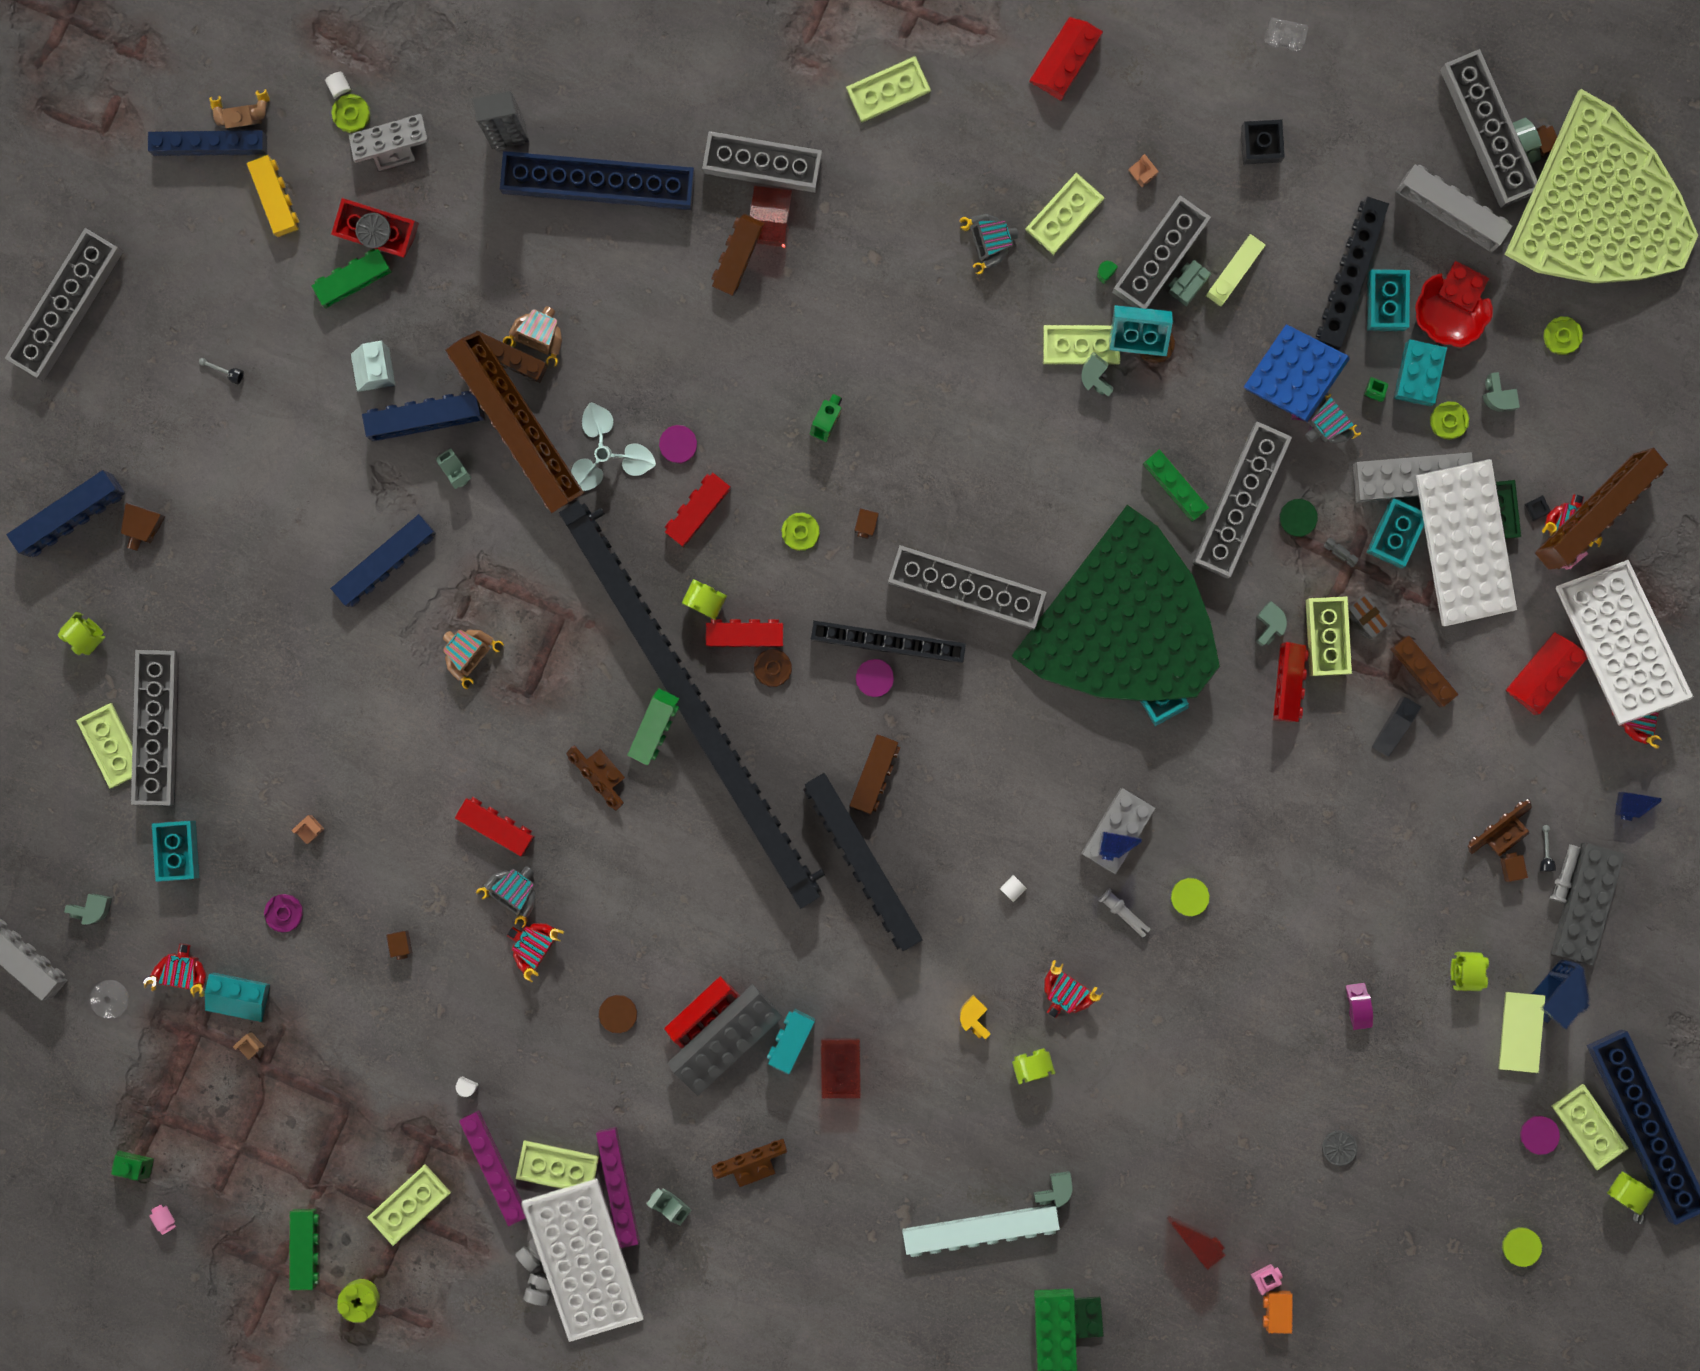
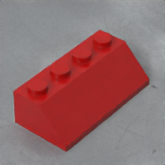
[1029,17,1103,101]
[331,198,419,258]
[1505,632,1587,715]
[1273,642,1309,722]
[664,976,740,1049]

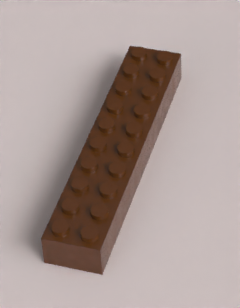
[445,331,584,513]

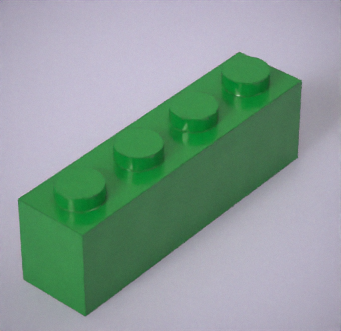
[311,249,392,309]
[1143,449,1209,522]
[628,688,679,766]
[289,1209,320,1290]

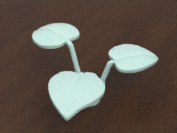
[571,402,656,491]

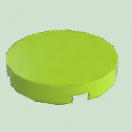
[332,94,371,133]
[1544,316,1583,355]
[1430,401,1469,440]
[782,513,820,551]
[1171,878,1210,916]
[1502,1227,1542,1267]

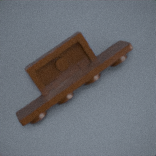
[566,745,625,811]
[1468,799,1532,857]
[712,1139,787,1187]

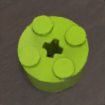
[682,579,727,620]
[58,612,105,655]
[1450,952,1489,991]
[1012,1048,1056,1085]
[1607,1171,1655,1215]
[337,1279,380,1323]

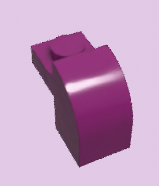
[1345,983,1373,1030]

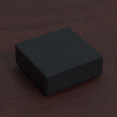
[1525,495,1551,521]

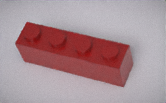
[665,472,731,548]
[706,619,784,647]
[455,797,535,857]

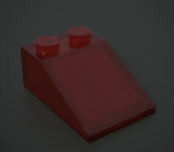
[749,186,792,247]
[1167,1216,1226,1270]

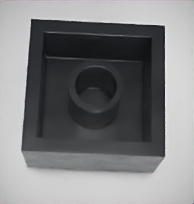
[1241,120,1285,165]

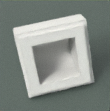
[325,72,351,99]
[1000,875,1027,902]
[456,1076,478,1097]

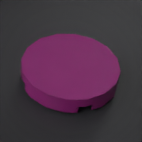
[659,425,697,463]
[856,659,894,697]
[264,894,303,932]
[1520,1115,1560,1155]

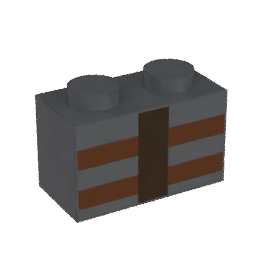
[1348,594,1390,639]

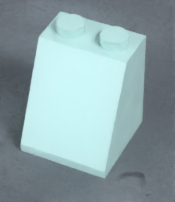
[351,341,395,392]

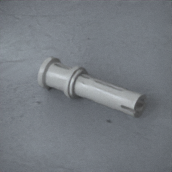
[1549,844,1581,904]
[1098,888,1150,938]

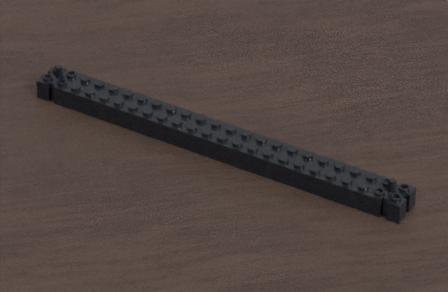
[559,501,825,909]

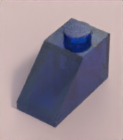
[1615,792,1662,821]
[1098,832,1142,861]

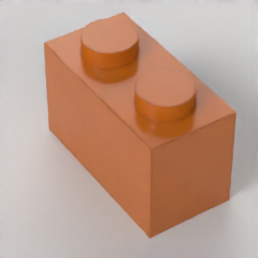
[1263,1291,1292,1333]

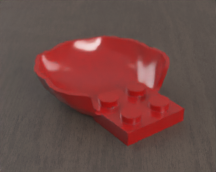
[1415,261,1493,347]

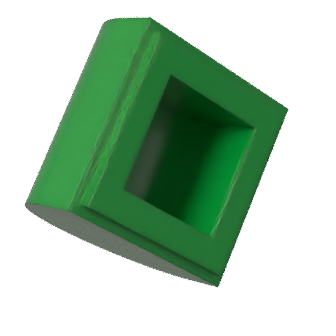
[1097,261,1118,284]
[1364,377,1388,402]

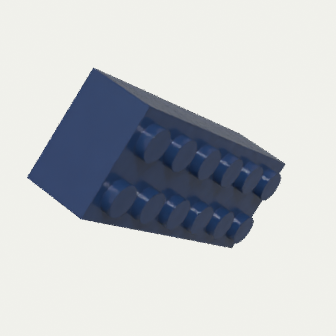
[362,391,485,442]
[6,470,125,557]

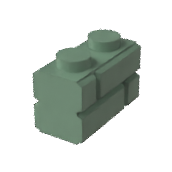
[1168,260,1211,306]

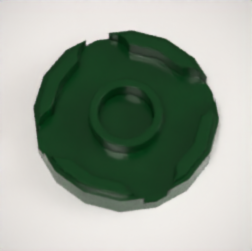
[1279,499,1318,537]

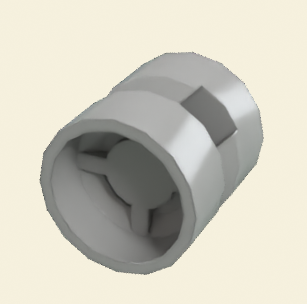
[515,1238,541,1272]
[523,1272,551,1306]

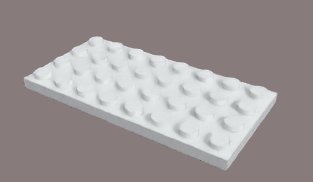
[1416,459,1517,626]
[1556,560,1693,725]
[522,1179,643,1342]

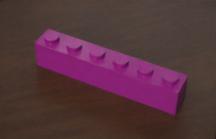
[459,1110,526,1226]
[596,1127,640,1248]

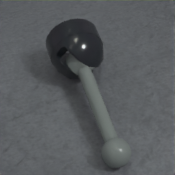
[199,358,244,385]
[1540,825,1556,872]

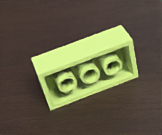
[1305,597,1352,676]

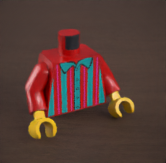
[1542,494,1603,547]
[1612,711,1662,748]
[507,923,564,982]
[144,943,206,997]
[1044,960,1103,1018]

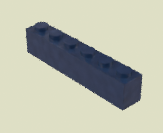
[148,130,267,156]
[330,514,436,607]

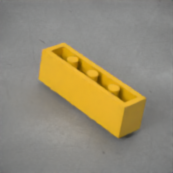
[247,155,299,237]

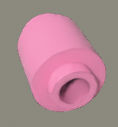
[149,1205,176,1235]

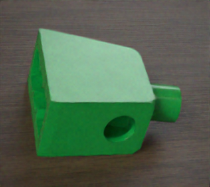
[810,394,842,443]
[111,1151,154,1180]

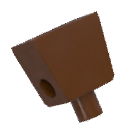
[121,503,165,551]

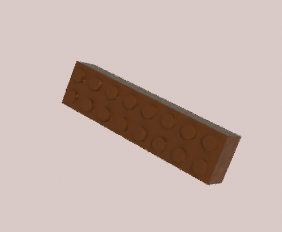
[1535,447,1668,570]

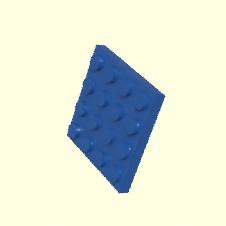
[1244,324,1350,422]

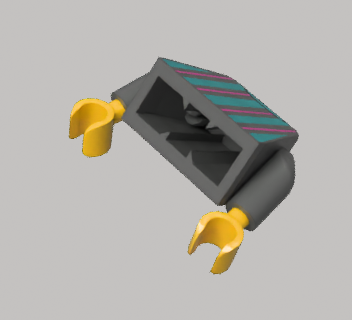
[960,213,1018,275]
[1305,394,1361,443]
[476,866,536,928]

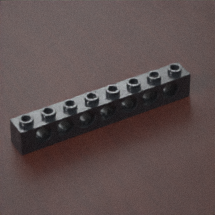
[1315,196,1389,350]
[811,620,966,663]

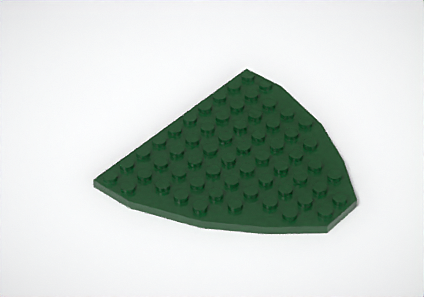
[1012,505,1220,702]

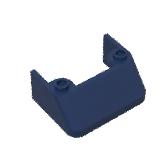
[1531,960,1590,1029]

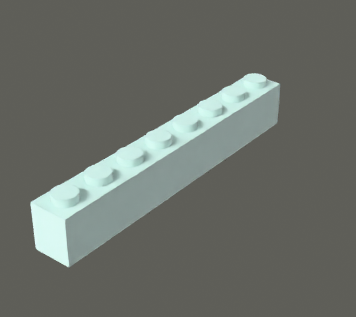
[902,1204,1060,1257]

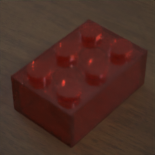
[821,1038,860,1099]

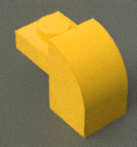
[960,995,991,1040]

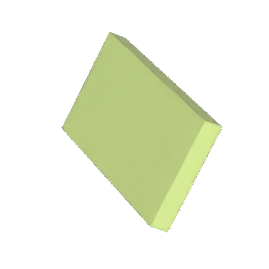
[846,56,931,123]
[1025,173,1104,255]
[1043,325,1120,365]
[76,703,133,789]
[1499,992,1545,1073]
[1552,1084,1629,1170]
[516,1140,600,1189]
[367,1164,451,1246]

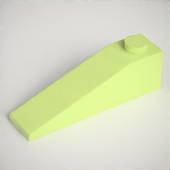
[1206,234,1265,306]

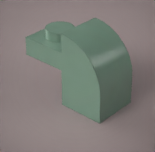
[1512,117,1542,163]
[1081,352,1113,396]
[1482,372,1520,412]
[435,448,471,489]
[1256,601,1287,646]
[64,893,112,925]
[1033,1171,1072,1207]
[647,1188,692,1225]

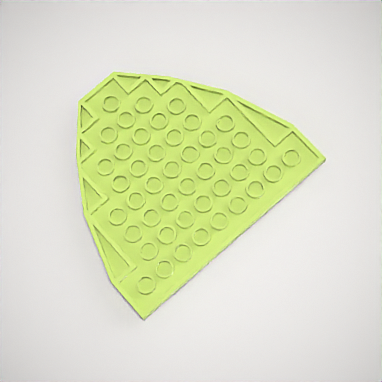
[1505,89,1698,283]

